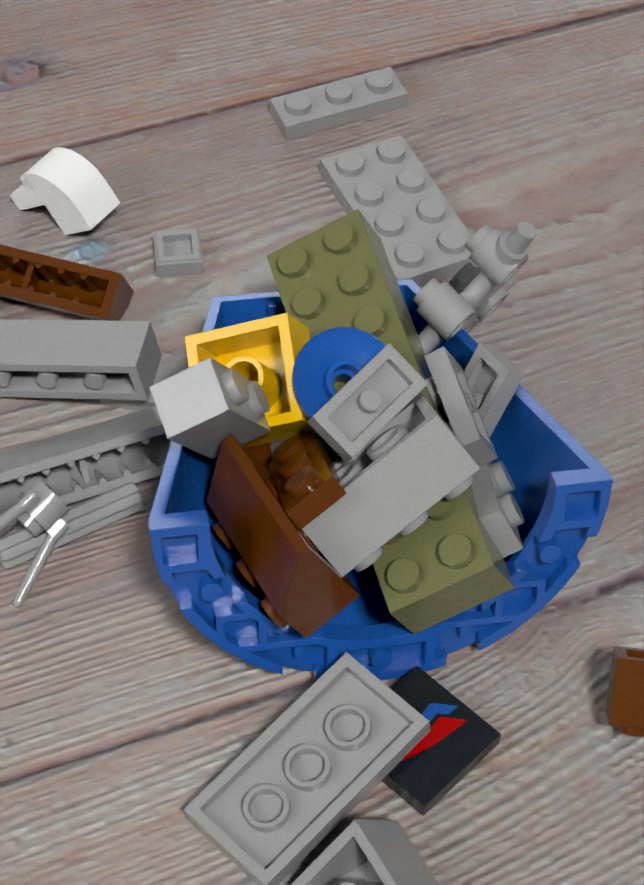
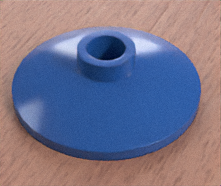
[292,327,386,419]

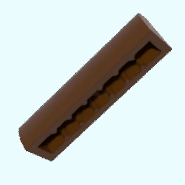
[0,244,134,321]

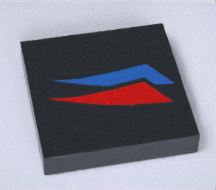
[381,666,501,816]

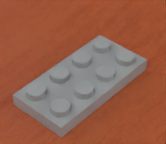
[320,135,478,287]
[183,652,431,885]

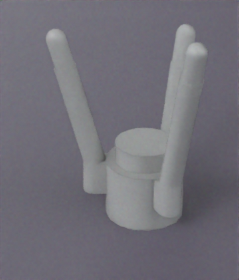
[0,481,70,608]

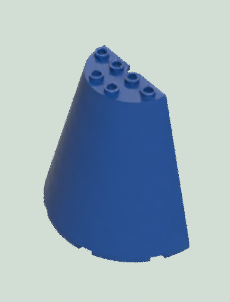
[148,279,613,681]

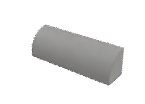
[0,406,171,516]

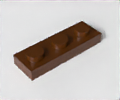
[268,430,347,530]

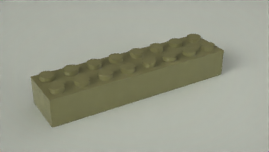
[267,209,515,634]

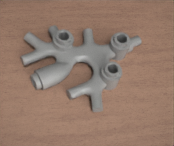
[413,221,537,355]

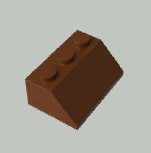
[206,433,360,638]

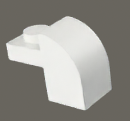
[9,147,120,235]

